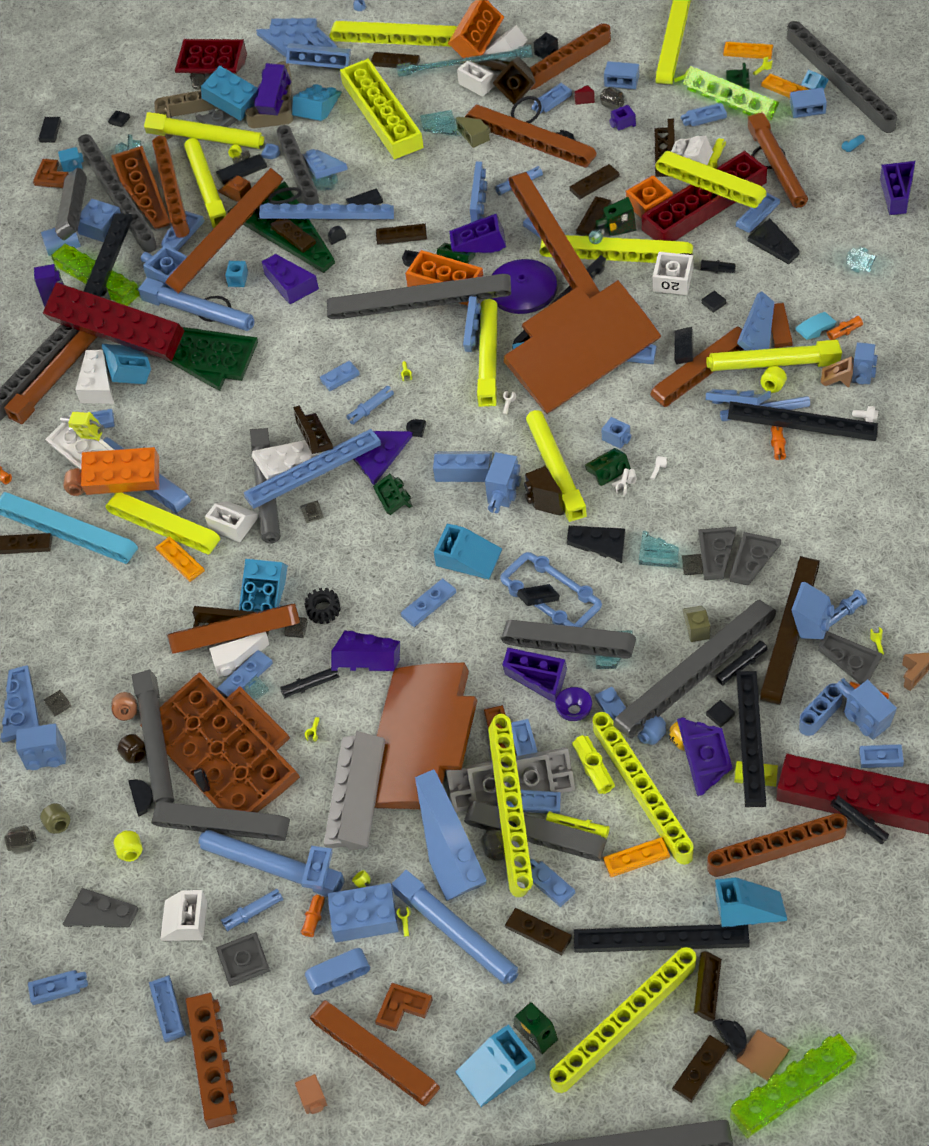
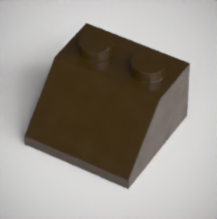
[493,57,536,104]
[524,466,564,516]

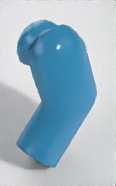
[842,135,865,152]

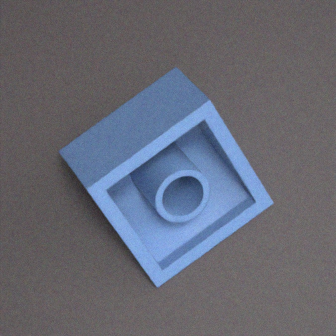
[792,582,835,639]

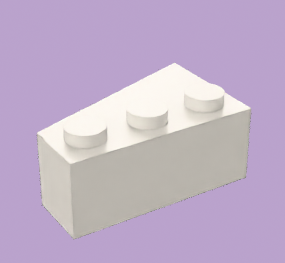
[76,350,114,404]

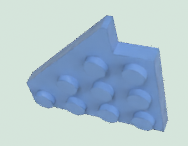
[256,18,317,57]

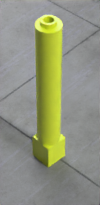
[144,112,264,149]
[184,138,226,228]
[477,299,498,407]
[706,340,842,371]
[526,410,587,522]

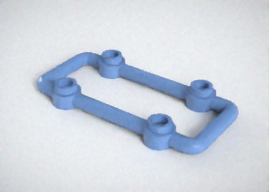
[500,552,602,627]

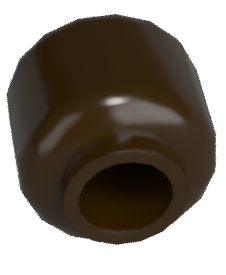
[117,734,146,764]

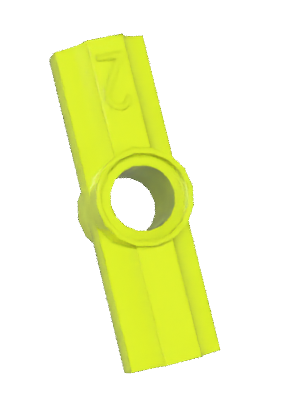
[572,735,615,794]

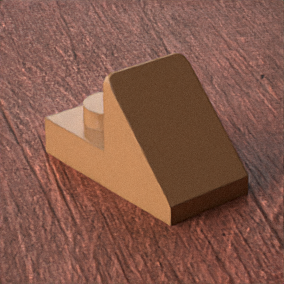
[821,356,854,387]
[902,653,929,691]

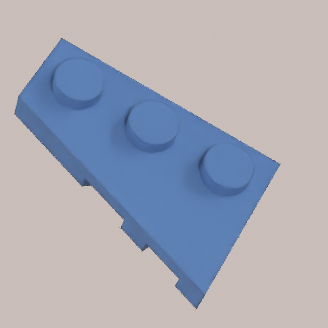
[161,211,205,251]
[463,296,481,352]
[706,389,771,405]

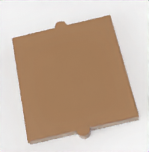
[736,1030,790,1081]

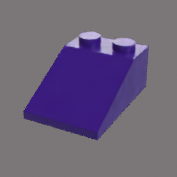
[449,213,506,253]

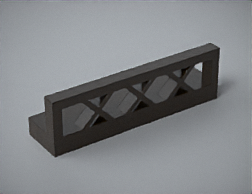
[654,118,675,177]
[293,405,333,454]
[192,606,269,640]

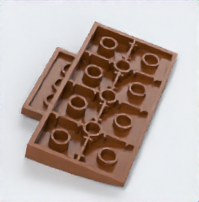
[504,280,661,414]
[375,662,478,809]
[140,672,300,812]

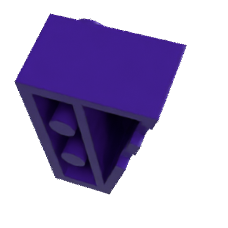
[254,63,292,116]
[880,161,915,215]
[261,254,319,304]
[34,264,64,307]
[331,630,400,671]
[502,647,567,703]

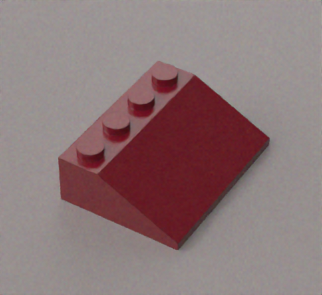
[175,39,247,73]

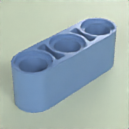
[799,683,843,736]
[305,948,370,995]

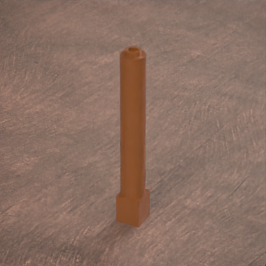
[748,112,808,208]
[4,331,97,424]

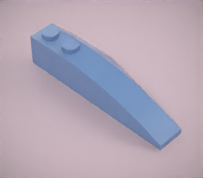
[415,769,487,901]

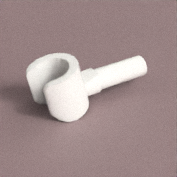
[503,391,516,415]
[650,456,667,480]
[616,468,629,496]
[612,469,637,488]

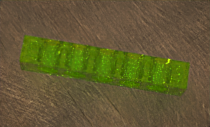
[683,66,779,120]
[51,243,140,306]
[730,1033,857,1139]

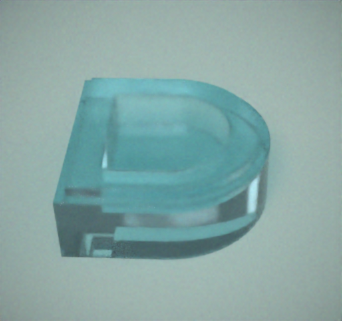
[245,676,269,699]

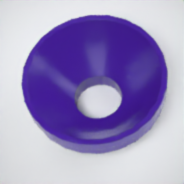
[555,687,592,721]

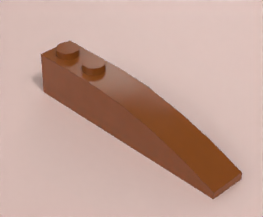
[111,146,171,230]

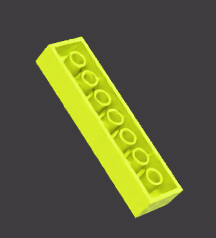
[340,58,424,160]

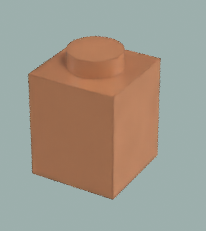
[295,1074,328,1114]

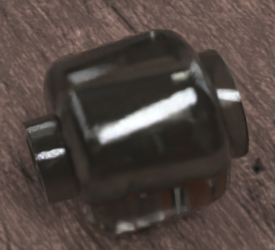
[600,87,625,110]
[5,825,37,854]
[481,828,505,861]

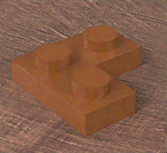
[33,159,69,188]
[375,983,433,1031]

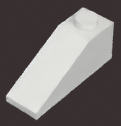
[209,632,269,677]

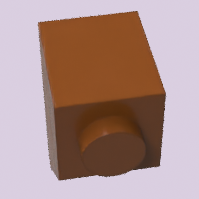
[218,176,251,203]

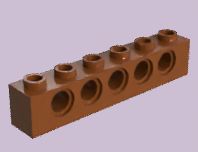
[186,992,238,1129]

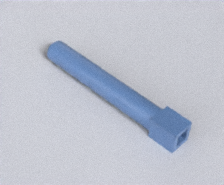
[138,278,255,331]
[199,830,345,897]
[391,870,518,984]

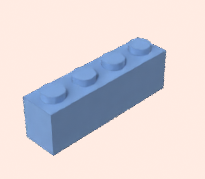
[286,43,351,68]

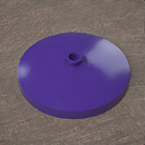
[490,259,557,314]

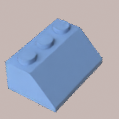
[433,451,492,482]

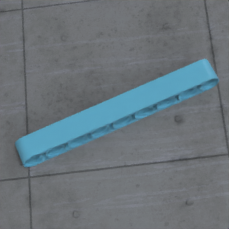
[0,492,138,564]

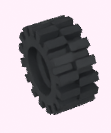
[304,588,341,624]

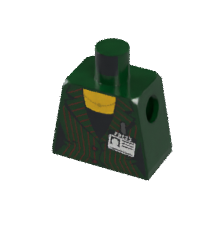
[595,197,637,236]
[513,1002,558,1054]

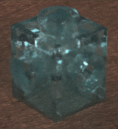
[846,246,876,273]

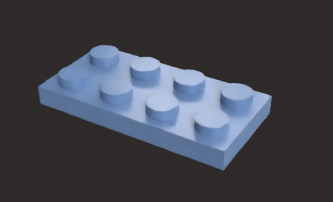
[470,162,487,223]

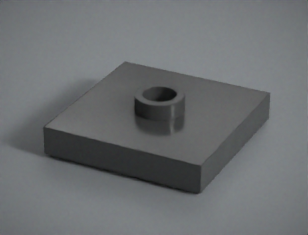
[216,932,270,987]

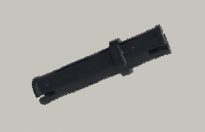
[715,640,768,686]
[280,668,340,699]
[830,795,889,845]

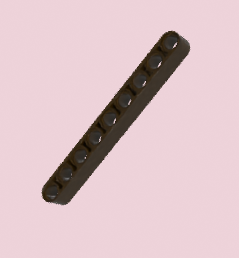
[760,556,820,705]

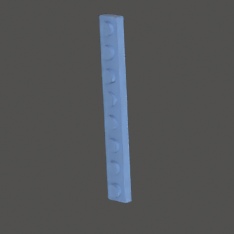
[259,203,394,219]
[243,429,381,509]

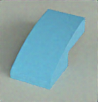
[795,312,837,340]

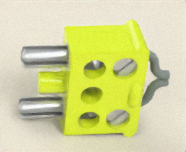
[61,412,105,441]

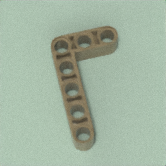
[245,61,293,128]
[154,90,219,139]

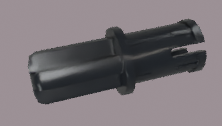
[701,260,736,274]

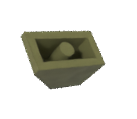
[456,117,490,148]
[682,605,710,642]

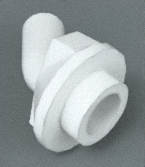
[852,406,878,422]

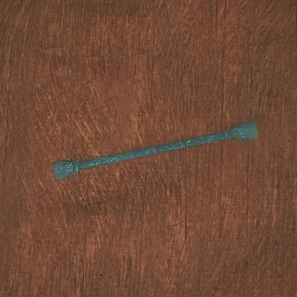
[397,44,533,77]

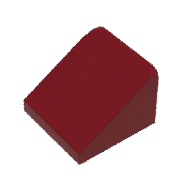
[574,85,595,105]

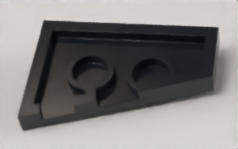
[748,218,800,265]
[567,526,626,563]

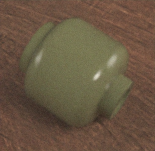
[40,803,71,834]

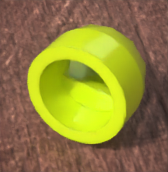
[228,144,242,159]
[352,870,371,888]

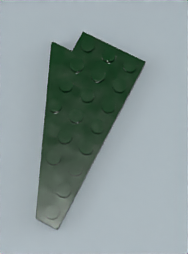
[227,181,335,273]
[164,327,258,391]

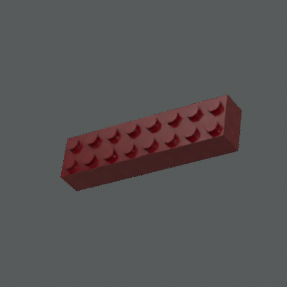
[641,151,767,241]
[43,282,185,362]
[776,753,929,835]

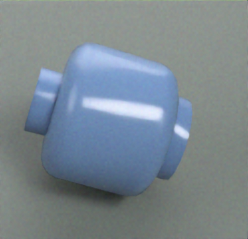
[637,716,667,745]

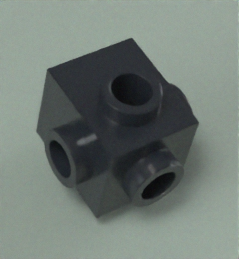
[533,32,559,59]

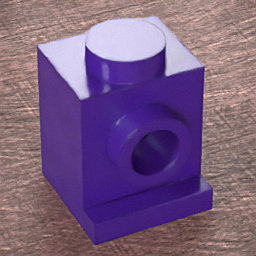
[609,105,636,131]

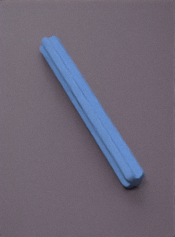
[720,396,810,421]

